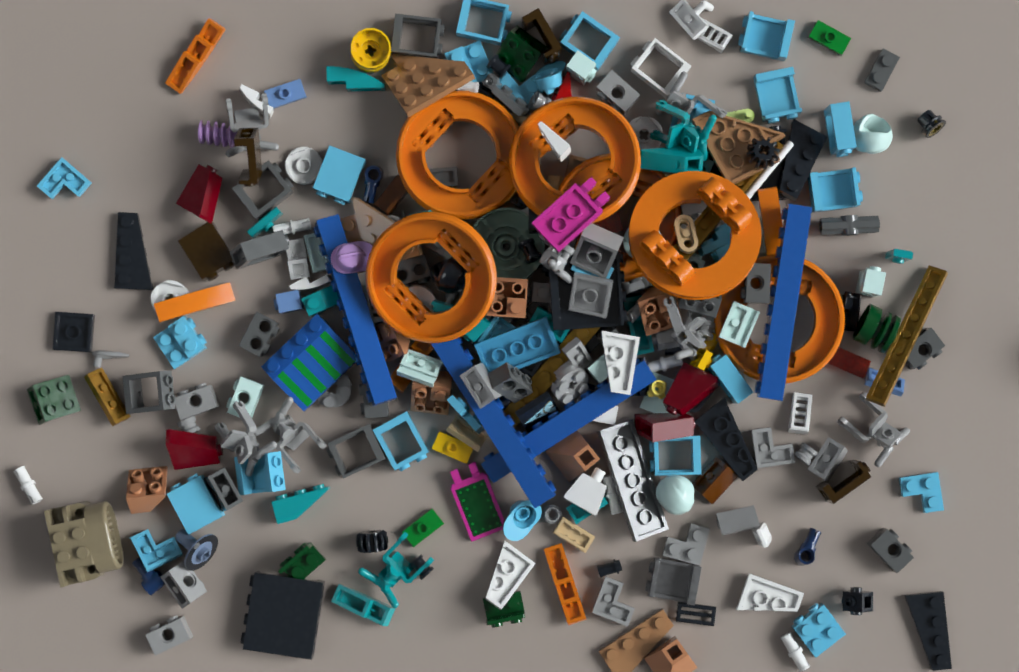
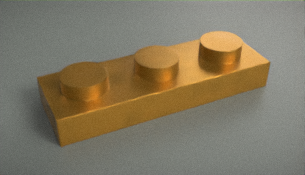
[84,367,131,427]

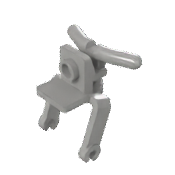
[656,71,727,124]
[226,93,279,157]
[539,234,579,284]
[664,296,707,361]
[837,392,910,467]
[254,397,327,474]
[215,401,277,476]

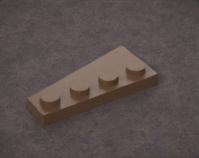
[599,608,674,672]

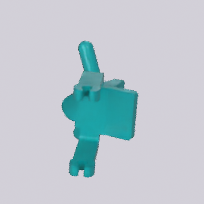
[650,100,717,161]
[358,532,434,608]

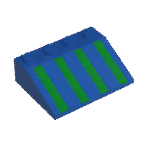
[261,314,356,411]

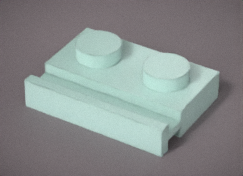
[718,301,760,348]
[397,349,443,388]

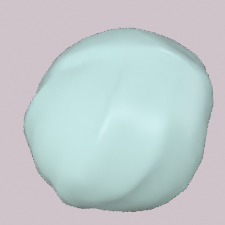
[854,114,893,154]
[656,475,694,515]

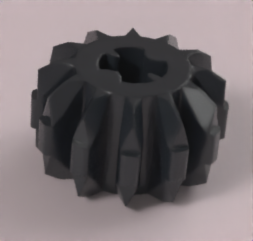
[746,136,780,169]
[356,530,388,553]

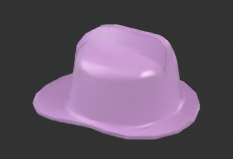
[331,241,373,274]

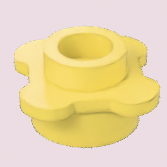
[647,380,667,399]

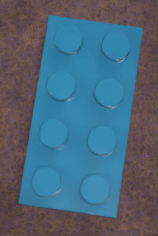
[474,316,561,373]

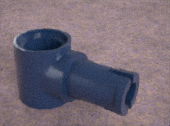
[362,165,384,203]
[794,528,821,566]
[132,557,165,596]

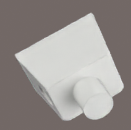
[564,467,607,517]

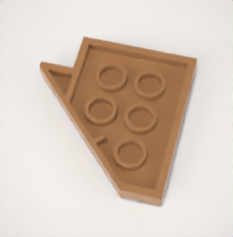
[381,54,475,117]
[692,110,786,184]
[340,197,423,274]

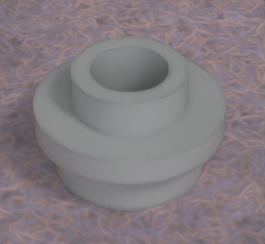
[543,505,562,524]

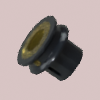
[917,110,946,138]

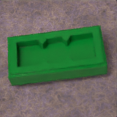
[808,20,851,56]
[402,508,444,547]

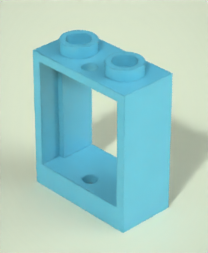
[456,0,512,46]
[559,11,620,71]
[824,101,857,157]
[708,354,753,404]
[373,411,429,472]
[649,435,701,476]

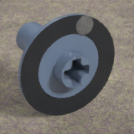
[175,529,218,571]

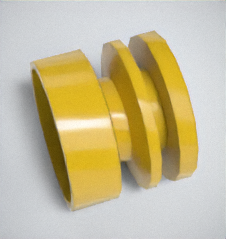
[351,28,391,73]

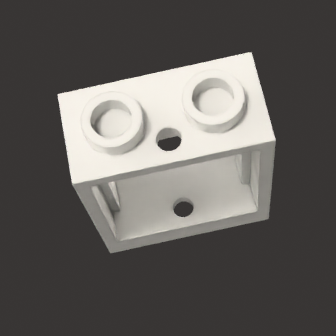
[630,38,691,98]

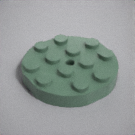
[473,208,545,279]

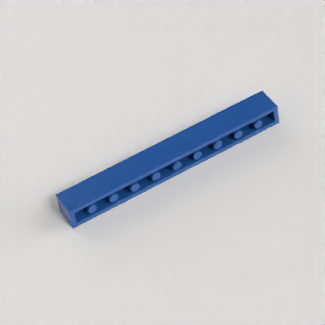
[754,204,812,401]
[313,214,397,406]
[431,337,556,508]
[481,359,657,483]

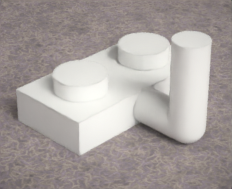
[669,0,714,40]

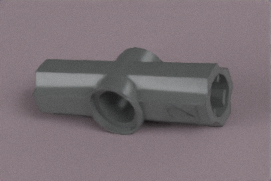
[819,215,880,236]

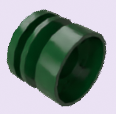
[852,303,901,353]

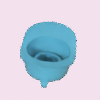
[531,61,566,95]
[503,500,542,541]

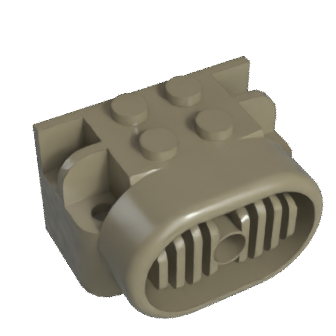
[44,501,123,588]

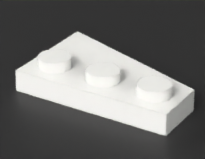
[601,331,640,395]
[485,541,536,610]
[736,573,804,612]

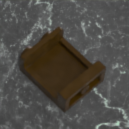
[522,8,562,64]
[234,128,262,187]
[178,222,235,282]
[816,460,871,504]

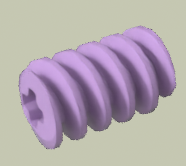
[198,119,237,148]

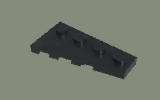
[778,119,827,201]
[114,212,154,290]
[695,397,758,481]
[904,591,952,671]

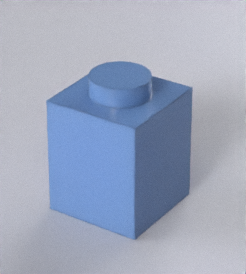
[274,290,304,314]

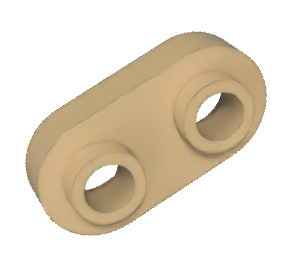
[674,215,698,254]

